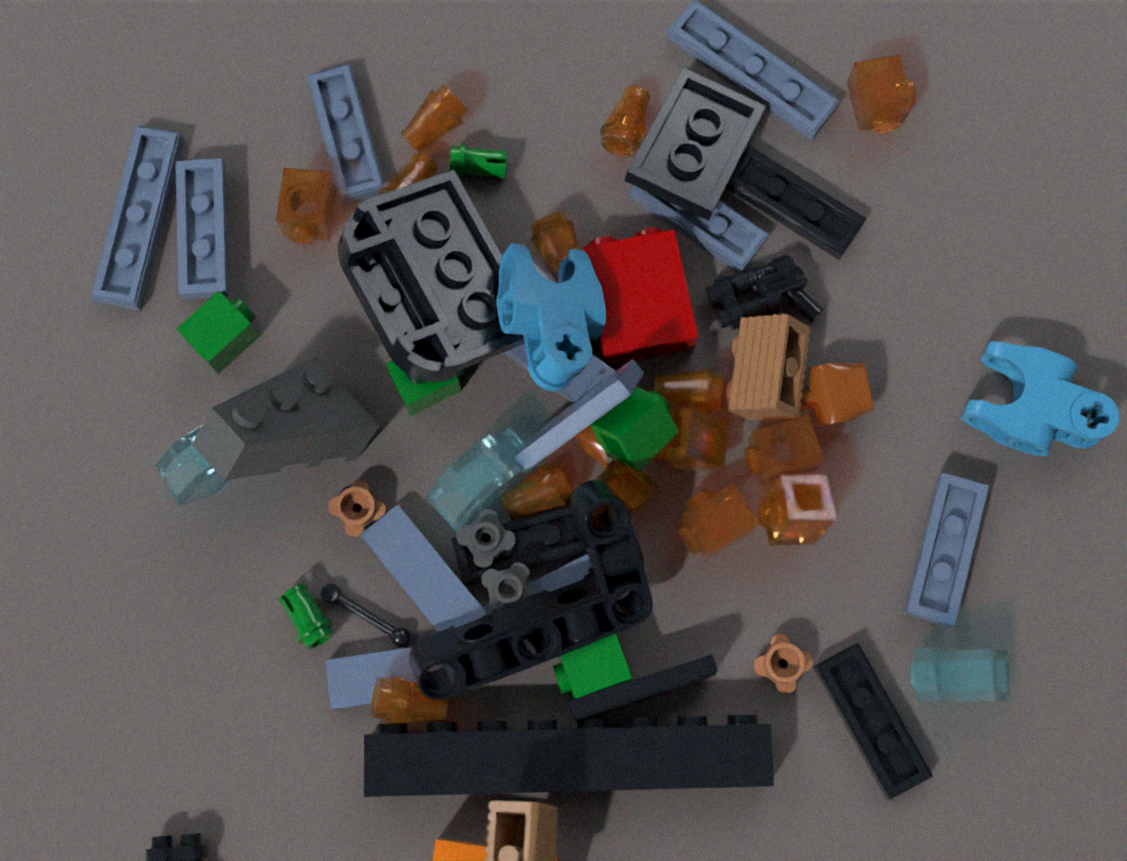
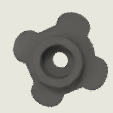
[456,509,515,568]
[481,563,534,614]

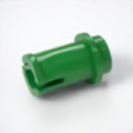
[450,142,507,179]
[278,583,334,650]

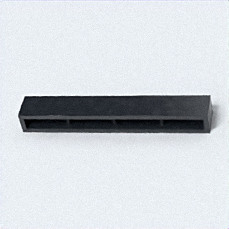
[364,714,774,797]

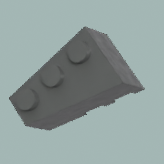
[192,357,380,481]

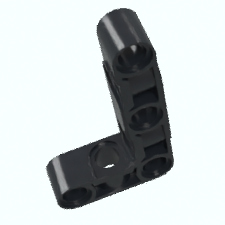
[409,480,653,700]

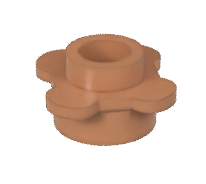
[328,480,386,538]
[753,634,813,694]

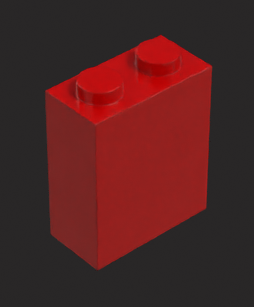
[581,228,698,366]

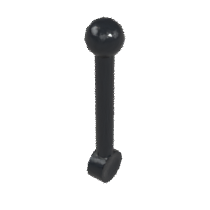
[321,584,410,646]

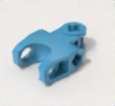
[496,243,606,392]
[960,341,1120,456]

